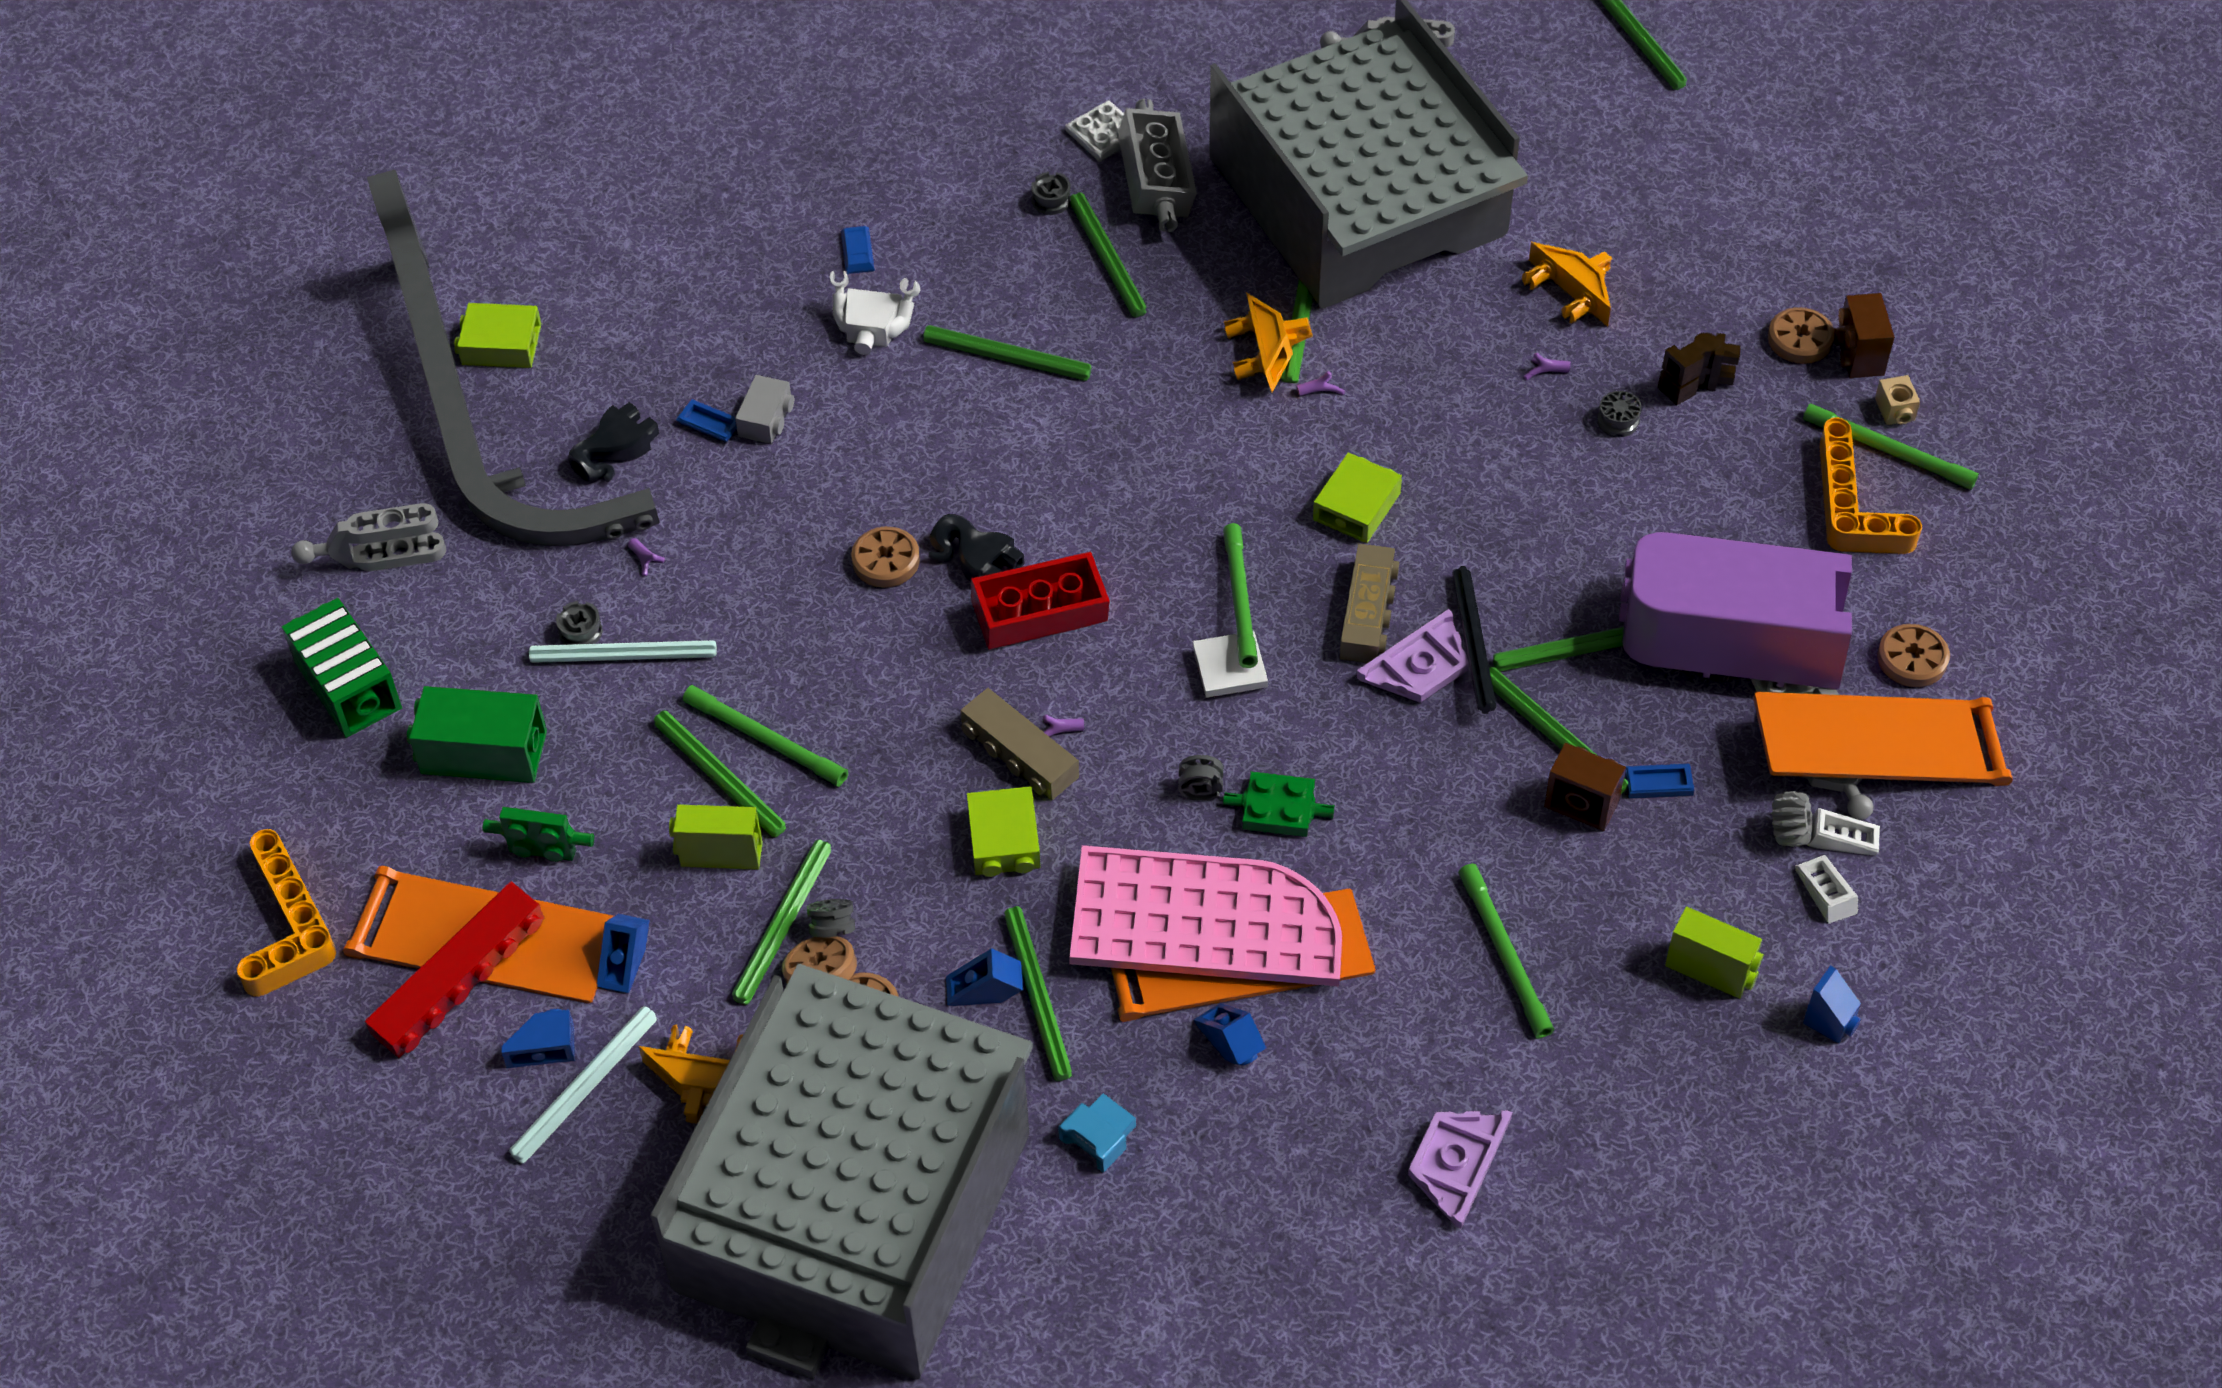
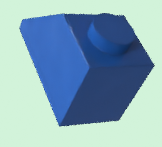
[597,914,650,993]
[946,948,1023,1006]
[1803,966,1861,1044]
[1194,1003,1266,1065]
[501,1009,575,1068]

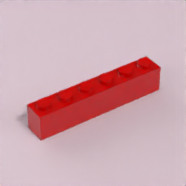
[364,881,545,1058]

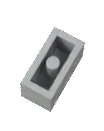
[735,375,794,444]

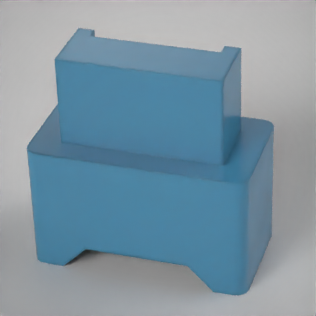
[1058,1093,1136,1173]

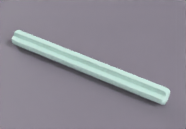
[529,640,717,663]
[509,1006,657,1163]

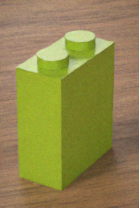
[454,303,541,368]
[1313,453,1402,543]
[967,786,1041,877]
[669,804,763,870]
[1665,906,1764,999]

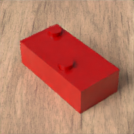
[971,551,1110,650]

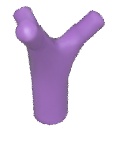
[1524,353,1570,380]
[1296,371,1345,396]
[628,538,665,576]
[1043,715,1084,737]

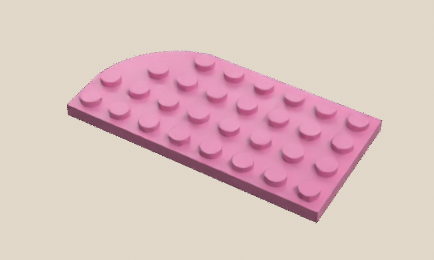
[1069,846,1342,987]

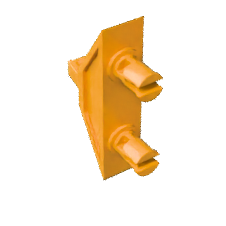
[1522,242,1612,327]
[1223,292,1312,393]
[639,1024,743,1124]

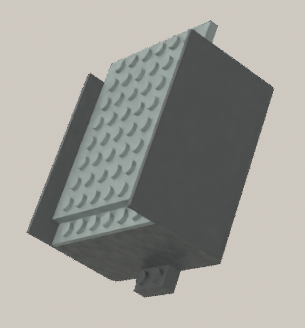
[1209,0,1528,309]
[651,963,1032,1380]

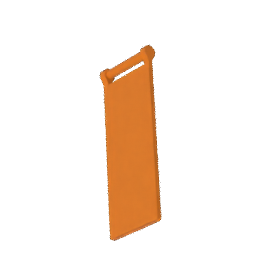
[1753,692,2013,786]
[343,866,614,1003]
[1111,889,1376,1022]

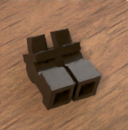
[1657,332,1741,406]

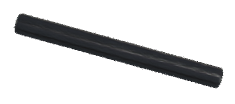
[1452,566,1496,714]

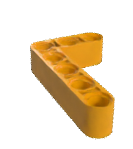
[1819,417,1922,554]
[237,829,336,997]

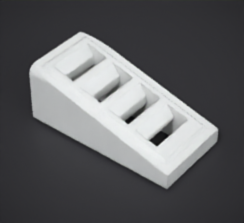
[1807,808,1880,856]
[1795,855,1858,924]

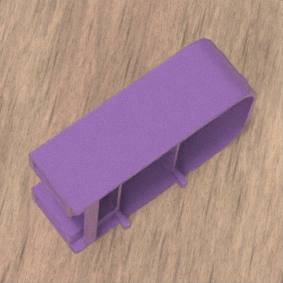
[1619,532,1852,689]

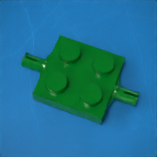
[1223,771,1335,837]
[482,807,595,862]

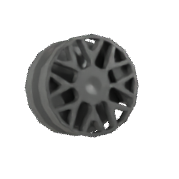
[1031,172,1071,215]
[1598,391,1642,437]
[556,601,603,645]
[1178,755,1224,801]
[807,899,855,937]

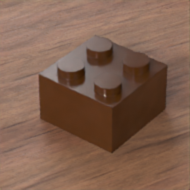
[1834,293,1895,378]
[1544,743,1626,831]

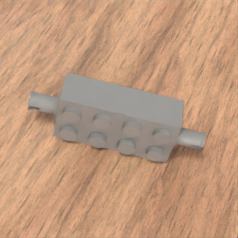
[1118,98,1197,232]

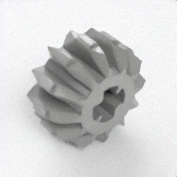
[1771,791,1813,847]

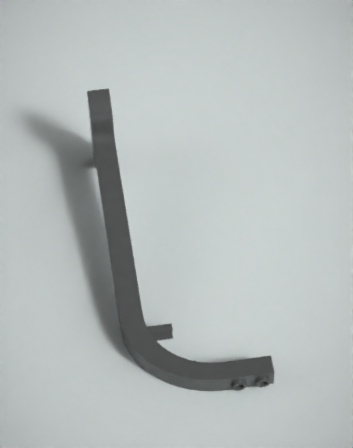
[367,169,660,546]

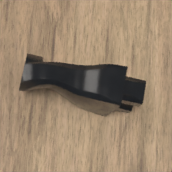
[568,402,659,482]
[928,514,1025,582]

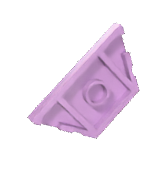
[1357,609,1469,703]
[1408,1111,1512,1229]

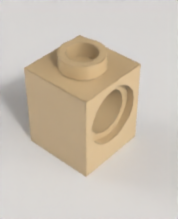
[1875,375,1920,425]

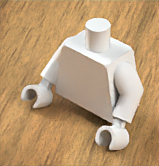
[830,271,920,355]

